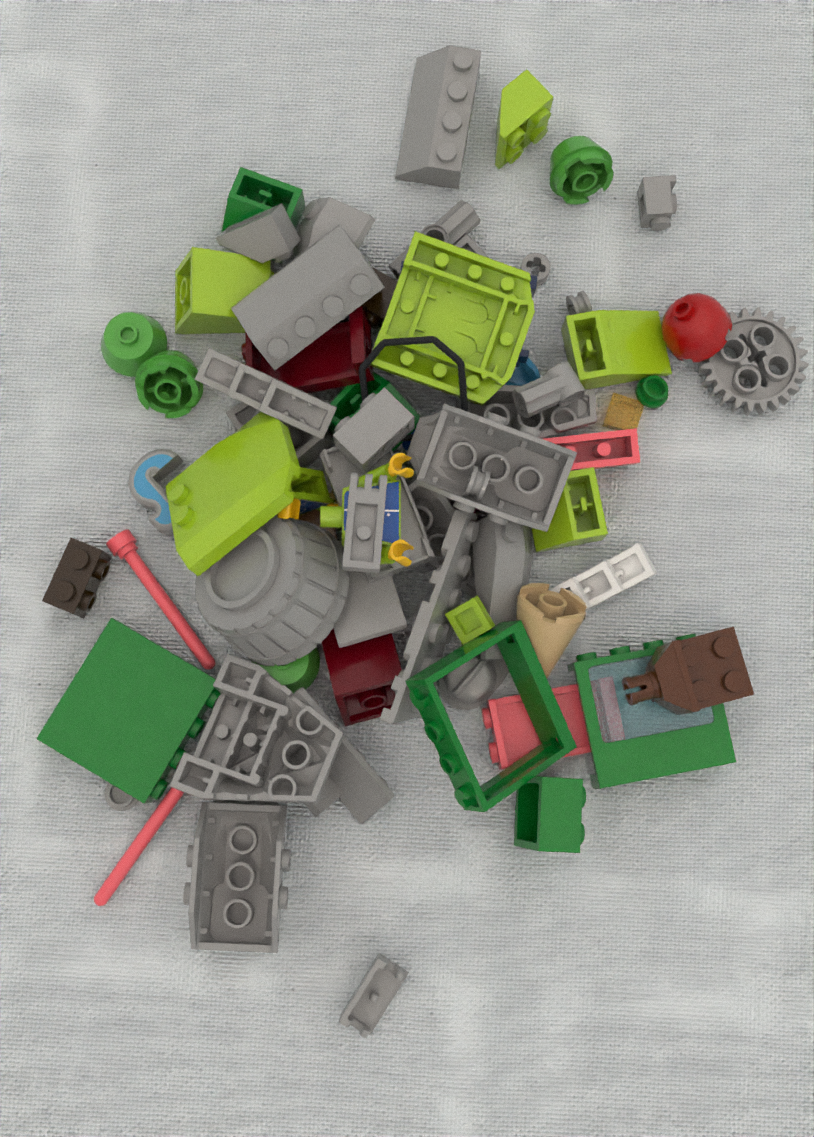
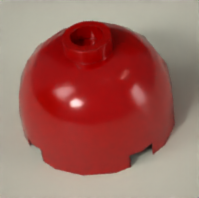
[661,293,732,363]

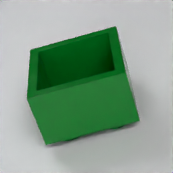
[514,776,586,853]

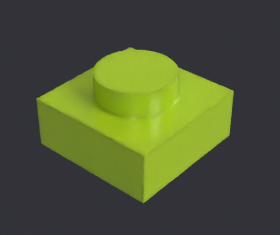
[445,595,496,645]

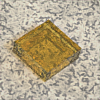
[602,392,644,431]

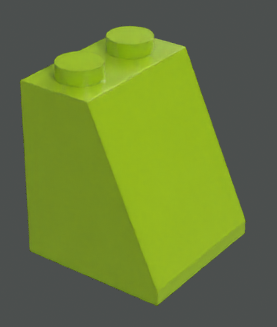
[175,247,274,334]

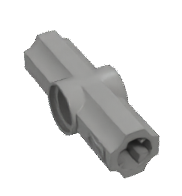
[389,200,481,280]

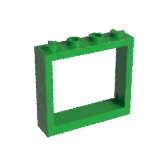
[405,620,577,812]

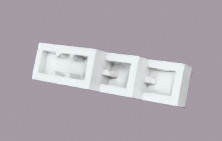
[550,543,657,611]

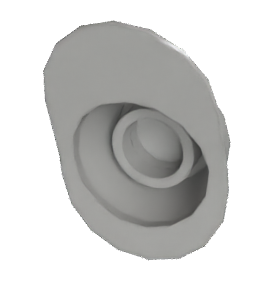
[438,640,509,711]

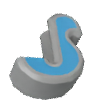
[128,449,183,535]

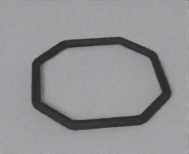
[359,336,468,442]

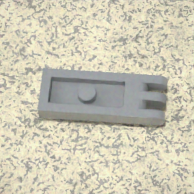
[342,472,388,573]

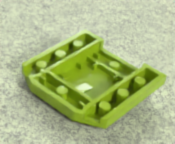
[369,231,535,406]
[165,411,301,576]

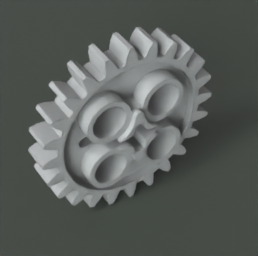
[698,307,809,416]

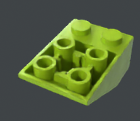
[561,310,672,389]

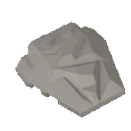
[169,654,344,803]

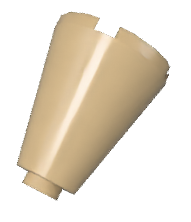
[516,583,587,678]

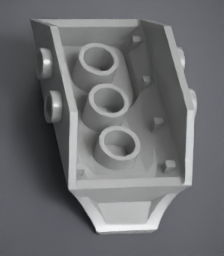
[406,403,577,532]
[183,800,291,953]

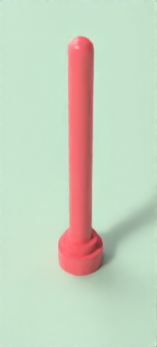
[106,529,215,670]
[94,768,184,906]

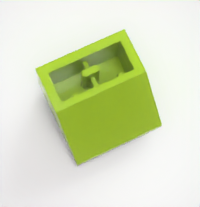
[495,69,554,169]
[531,467,608,552]

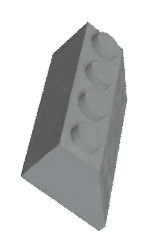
[395,45,481,189]
[231,224,385,370]

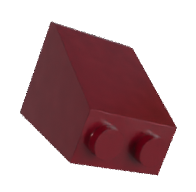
[322,628,402,726]

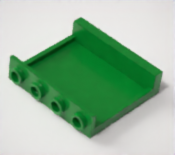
[37,618,221,804]

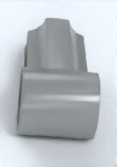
[512,361,586,418]

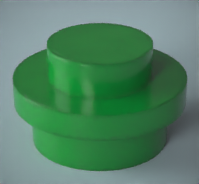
[635,375,668,408]

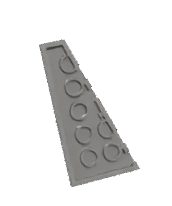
[380,509,479,724]

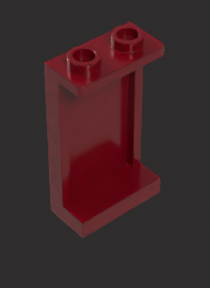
[241,305,374,393]

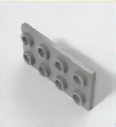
[294,687,394,824]

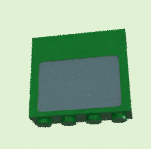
[567,634,736,789]

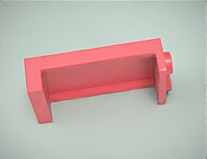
[482,676,625,769]

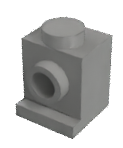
[637,175,677,231]

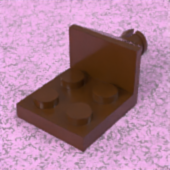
[622,626,754,715]

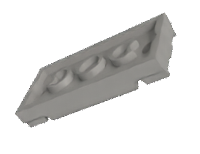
[319,447,435,584]

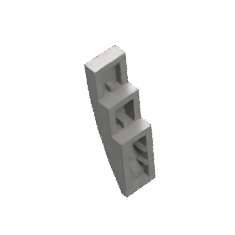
[195,348,337,439]

